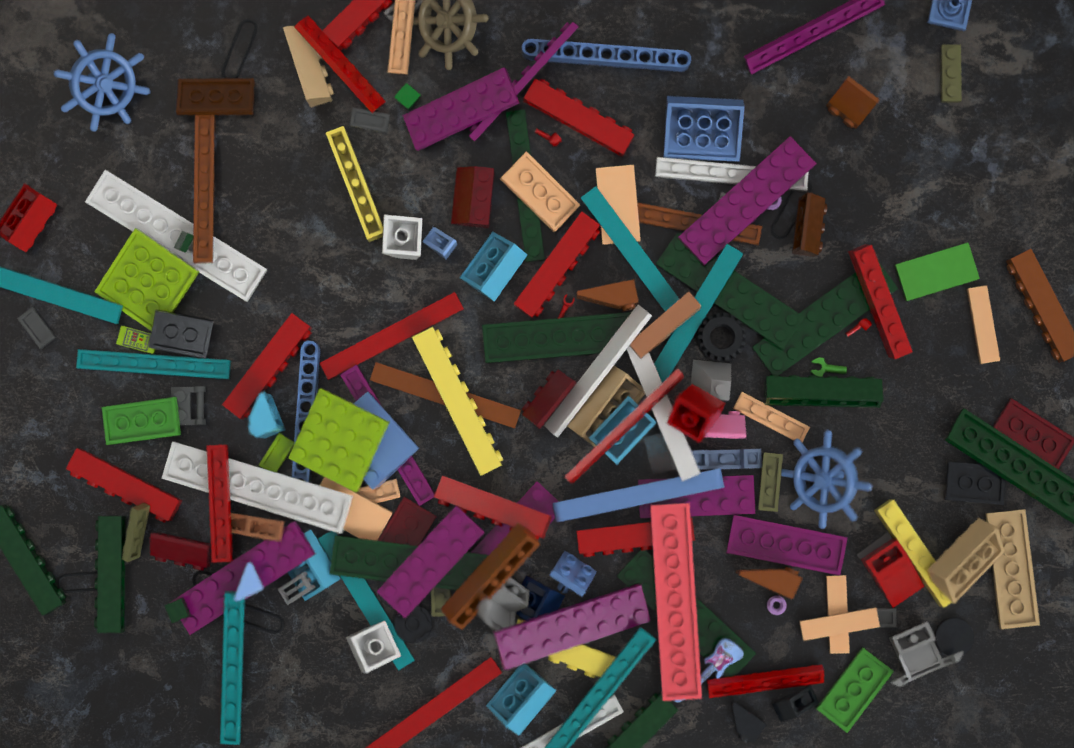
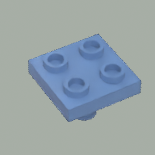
[927,0,972,31]
[550,551,597,596]

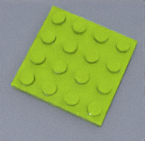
[94,228,200,331]
[289,388,390,492]

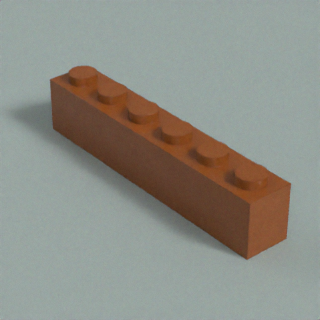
[1006,249,1074,363]
[441,523,540,630]

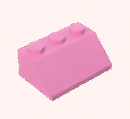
[685,411,746,439]

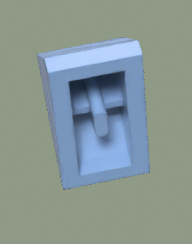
[422,227,457,259]
[234,562,263,601]

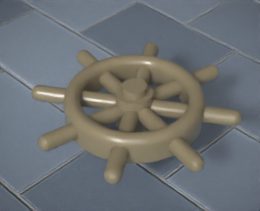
[413,0,489,70]

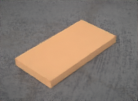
[500,151,580,232]
[596,165,641,245]
[319,477,393,541]

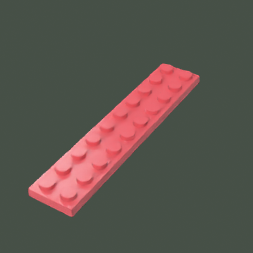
[650,503,702,701]

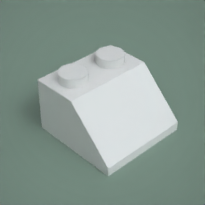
[382,215,422,260]
[346,621,401,673]

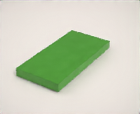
[894,243,980,301]
[102,397,181,445]
[815,647,894,733]

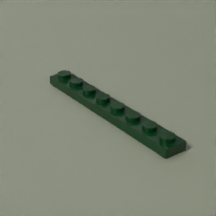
[506,109,545,263]

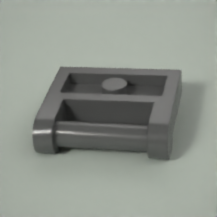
[171,386,206,426]

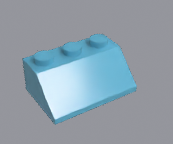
[460,232,527,301]
[248,392,285,439]
[589,396,657,465]
[287,530,341,601]
[486,663,556,735]

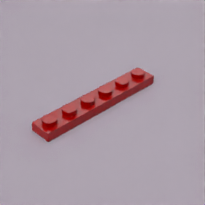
[294,15,386,113]
[207,445,233,562]
[707,665,824,698]

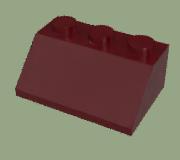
[451,166,495,228]
[521,370,576,429]
[150,532,212,571]

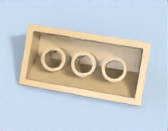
[283,26,334,107]
[567,366,645,447]
[928,518,1005,604]

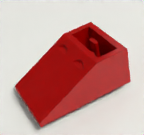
[861,538,925,608]

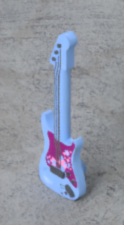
[674,638,744,702]

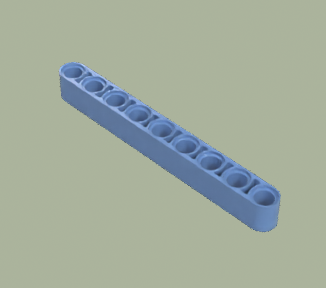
[522,39,691,71]
[292,341,320,483]
[552,468,725,522]

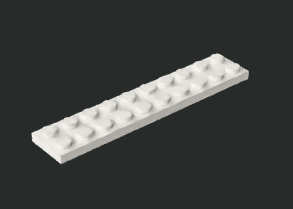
[85,170,267,302]
[162,441,353,533]

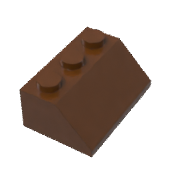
[792,192,827,257]

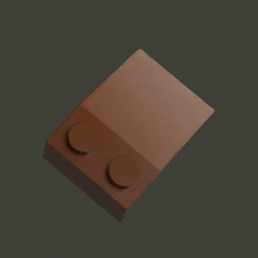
[826,76,879,129]
[576,279,639,312]
[735,567,802,599]

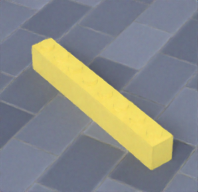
[412,327,503,476]

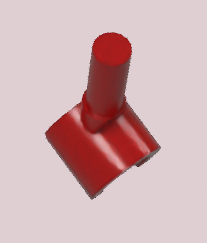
[535,129,562,146]
[558,294,575,318]
[845,318,872,337]

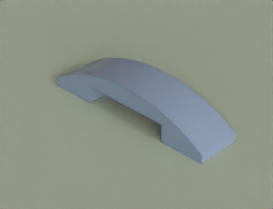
[691,449,762,470]

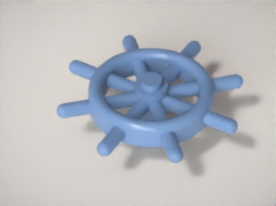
[54,33,150,131]
[781,430,872,529]

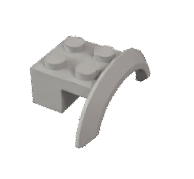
[478,577,529,631]
[889,622,963,687]

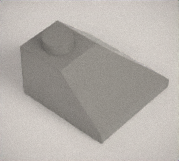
[690,360,731,402]

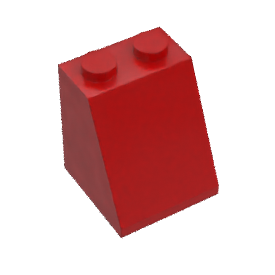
[667,384,726,443]

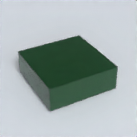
[174,231,194,253]
[165,597,191,623]

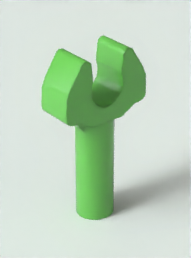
[810,358,847,377]

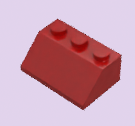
[0,183,58,252]

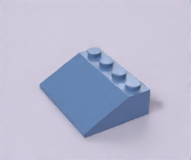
[664,96,745,161]
[353,392,419,490]

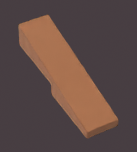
[629,292,701,359]
[231,513,284,541]

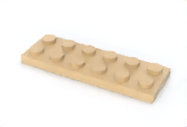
[985,509,1040,629]

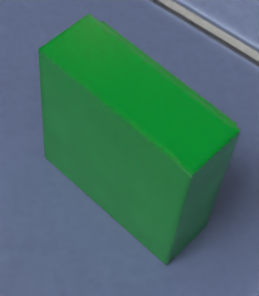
[394,83,421,110]

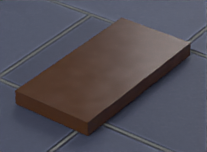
[176,78,255,115]

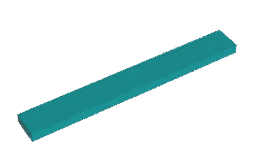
[581,186,679,312]
[654,244,744,383]
[0,266,123,324]
[76,349,231,379]
[318,531,415,671]
[220,591,245,745]
[545,627,656,748]

